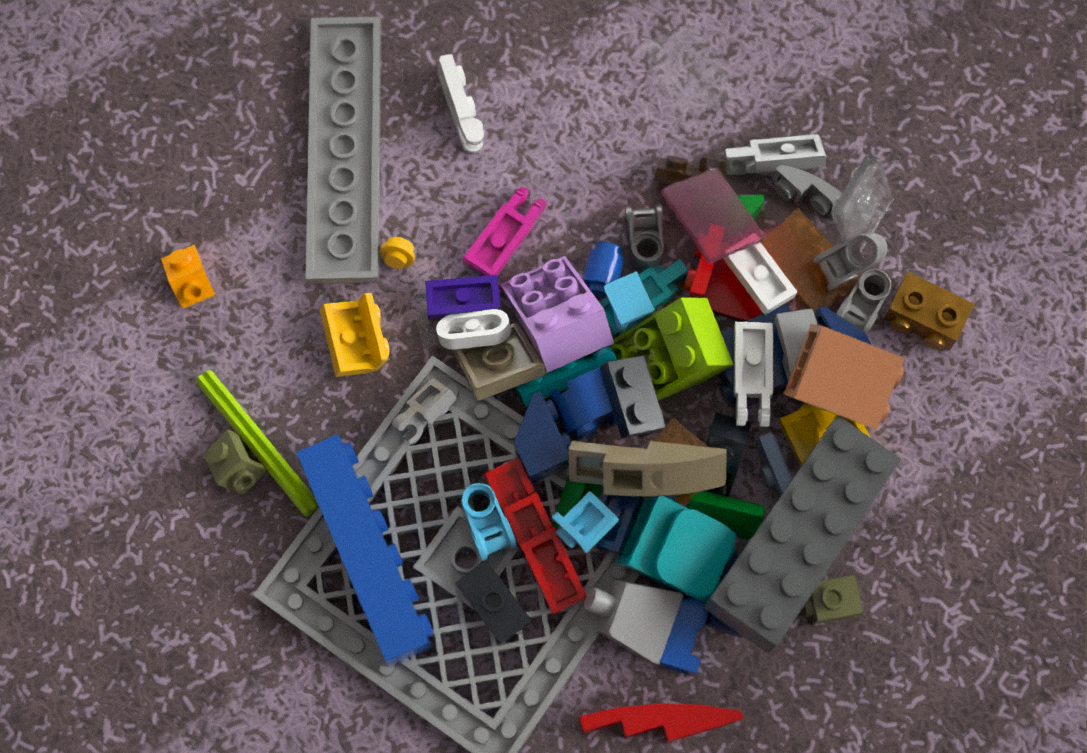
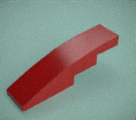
[484,457,587,614]
[579,703,744,743]

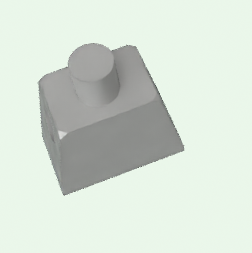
[584,580,683,664]

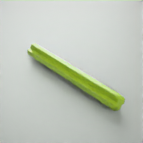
[196,370,319,517]

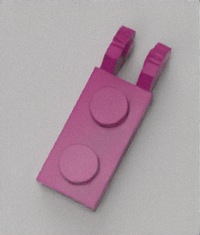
[463,186,547,276]

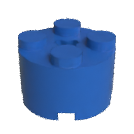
[550,368,617,442]

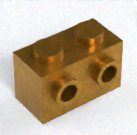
[883,272,975,351]

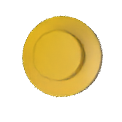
[379,237,415,269]

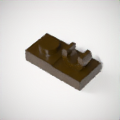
[654,153,729,196]

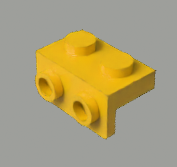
[319,293,389,377]

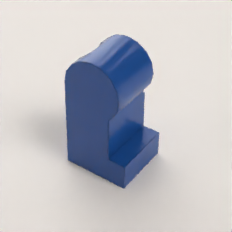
[658,598,707,677]

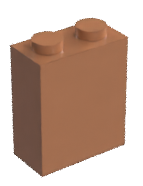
[784,324,905,429]

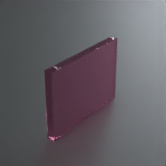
[661,168,766,264]

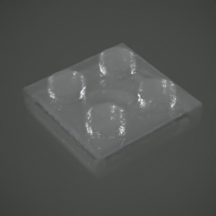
[831,154,894,252]

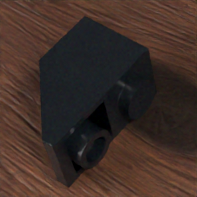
[704,412,751,497]

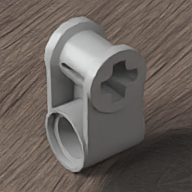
[812,232,887,291]
[836,269,891,335]

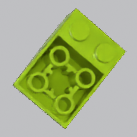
[607,298,734,401]

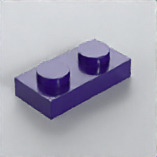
[425,275,501,320]

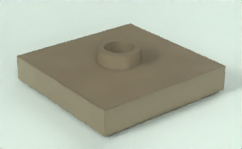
[452,321,546,401]

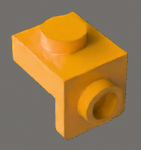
[161,245,215,308]

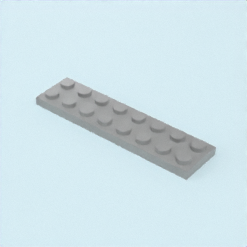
[305,17,381,284]

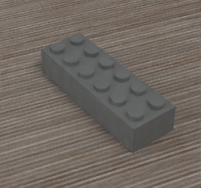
[703,415,901,653]

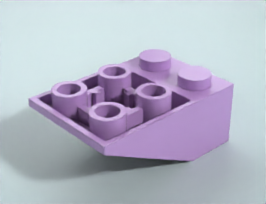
[500,256,614,373]

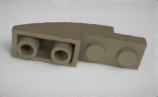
[568,441,727,496]

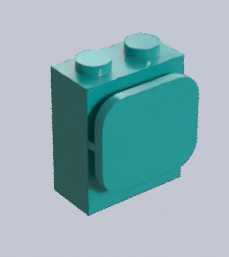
[616,496,737,604]

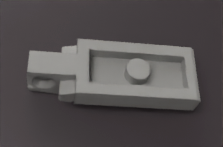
[724,134,826,175]

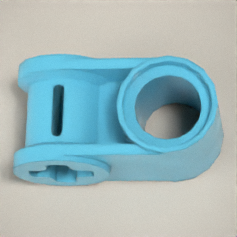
[462,483,518,561]

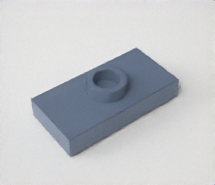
[755,432,792,498]

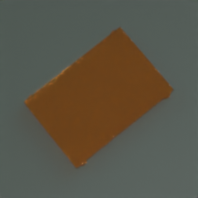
[761,208,860,312]

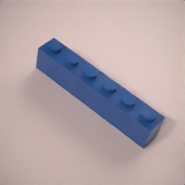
[296,434,434,666]

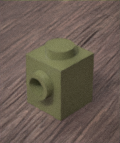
[802,575,863,625]

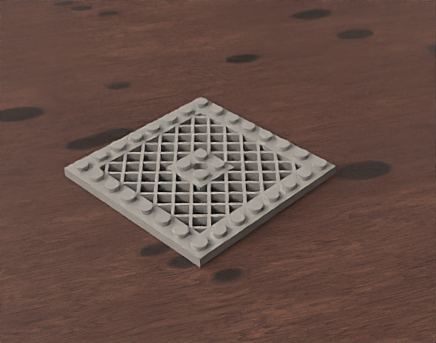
[253,356,644,753]

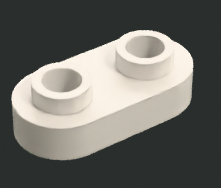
[436,309,511,350]

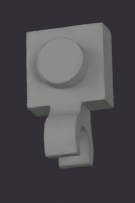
[392,377,457,444]

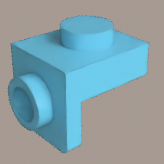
[552,491,619,553]

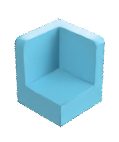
[604,271,655,335]

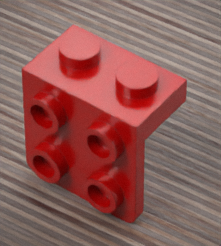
[684,225,774,322]

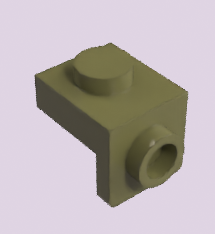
[204,429,266,495]

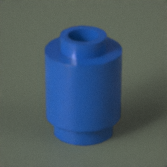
[582,242,625,298]

